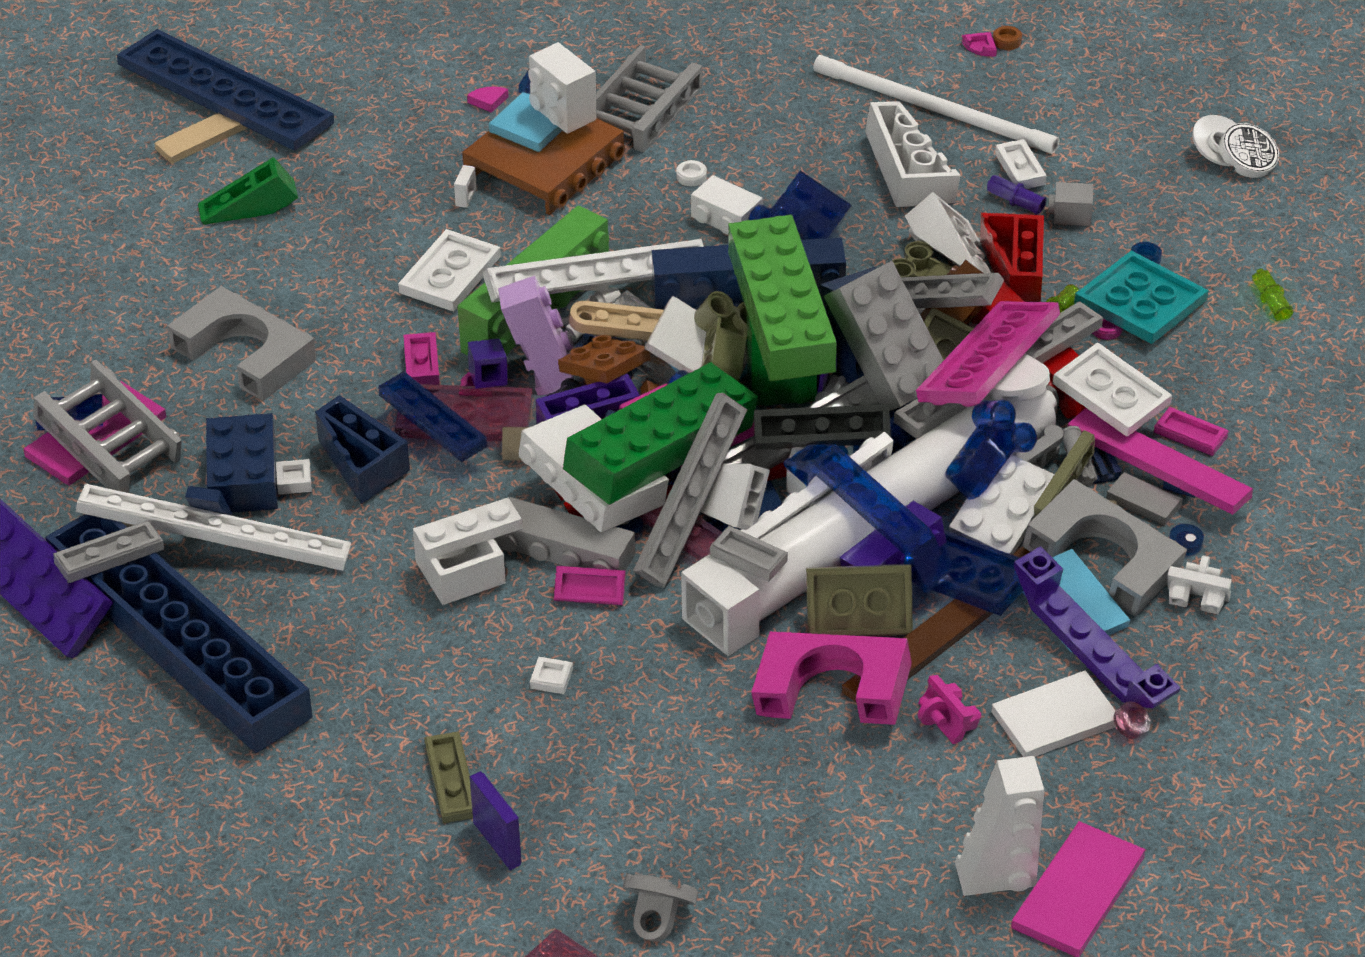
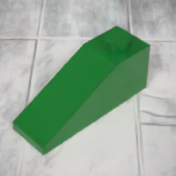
[198,157,298,225]

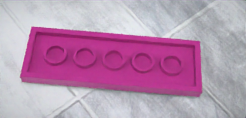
[916,301,1060,407]

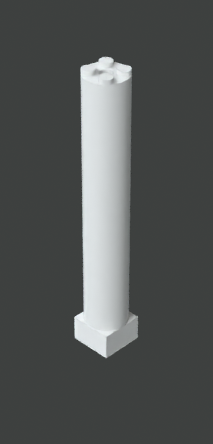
[681,390,1057,656]

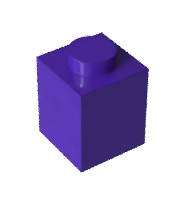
[468,338,508,389]

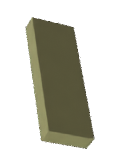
[1034,430,1095,517]
[424,731,473,824]

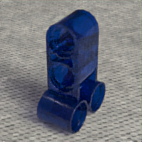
[945,400,1037,500]

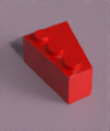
[980,212,1044,302]

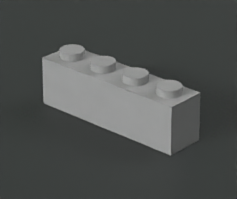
[494,497,635,571]

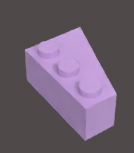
[498,276,574,395]

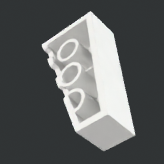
[865,101,961,207]
[955,756,1044,896]

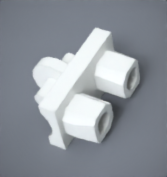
[1168,555,1232,614]

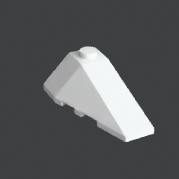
[905,192,991,273]

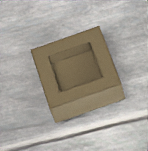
[502,427,529,460]

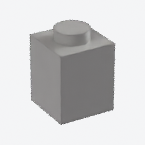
[1048,182,1093,226]

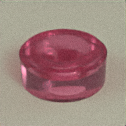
[1113,701,1150,739]

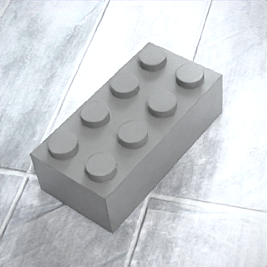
[824,261,944,411]

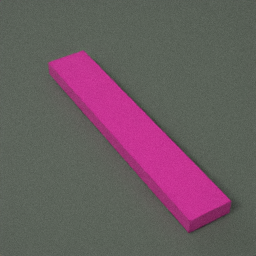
[1067,408,1253,515]

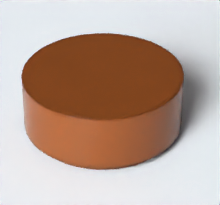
[993,26,1022,50]

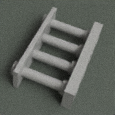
[596,45,703,153]
[33,360,182,493]

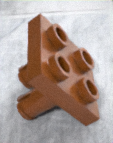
[558,335,651,385]

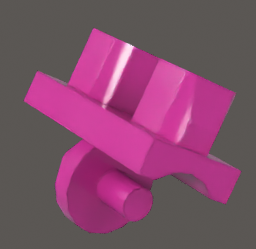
[918,675,981,744]

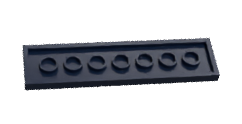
[117,29,334,151]

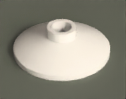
[1192,115,1236,166]

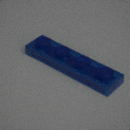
[378,371,488,462]

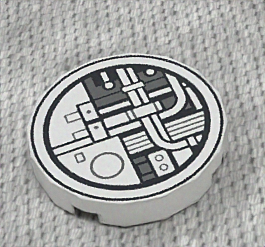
[1219,123,1279,178]

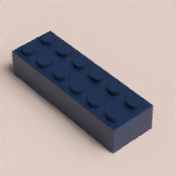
[651,238,846,310]

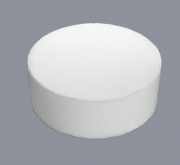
[676,160,707,186]

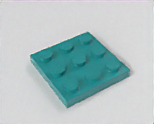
[1074,250,1209,344]

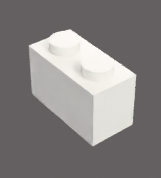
[691,175,763,235]

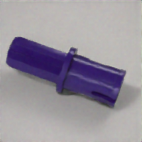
[987,175,1047,215]

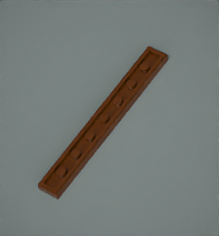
[842,547,1030,702]

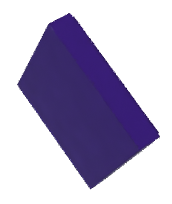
[469,771,522,870]

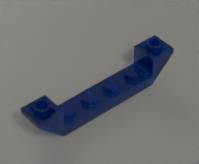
[784,444,951,593]

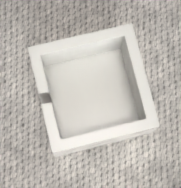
[528,42,596,134]
[413,534,506,605]

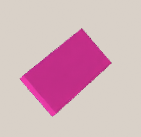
[23,381,167,486]
[1011,821,1146,957]

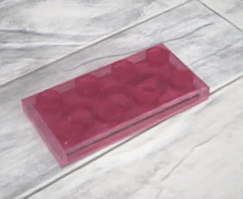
[395,384,533,441]

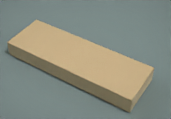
[155,113,247,164]

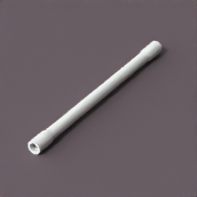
[813,55,1060,154]

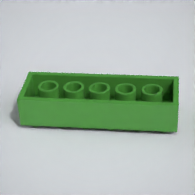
[457,205,609,356]
[728,215,836,381]

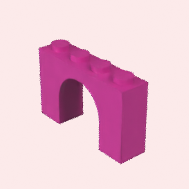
[751,631,912,725]

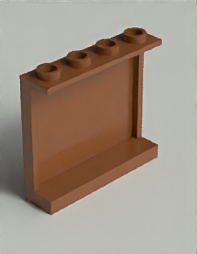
[462,118,625,215]

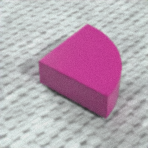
[962,32,997,57]
[467,86,509,113]

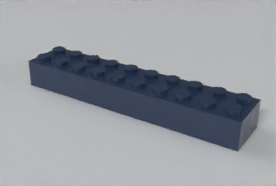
[45,514,313,753]

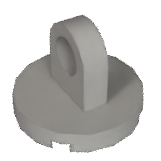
[623,874,698,942]

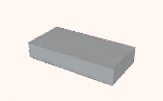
[1106,472,1183,526]
[710,526,788,582]

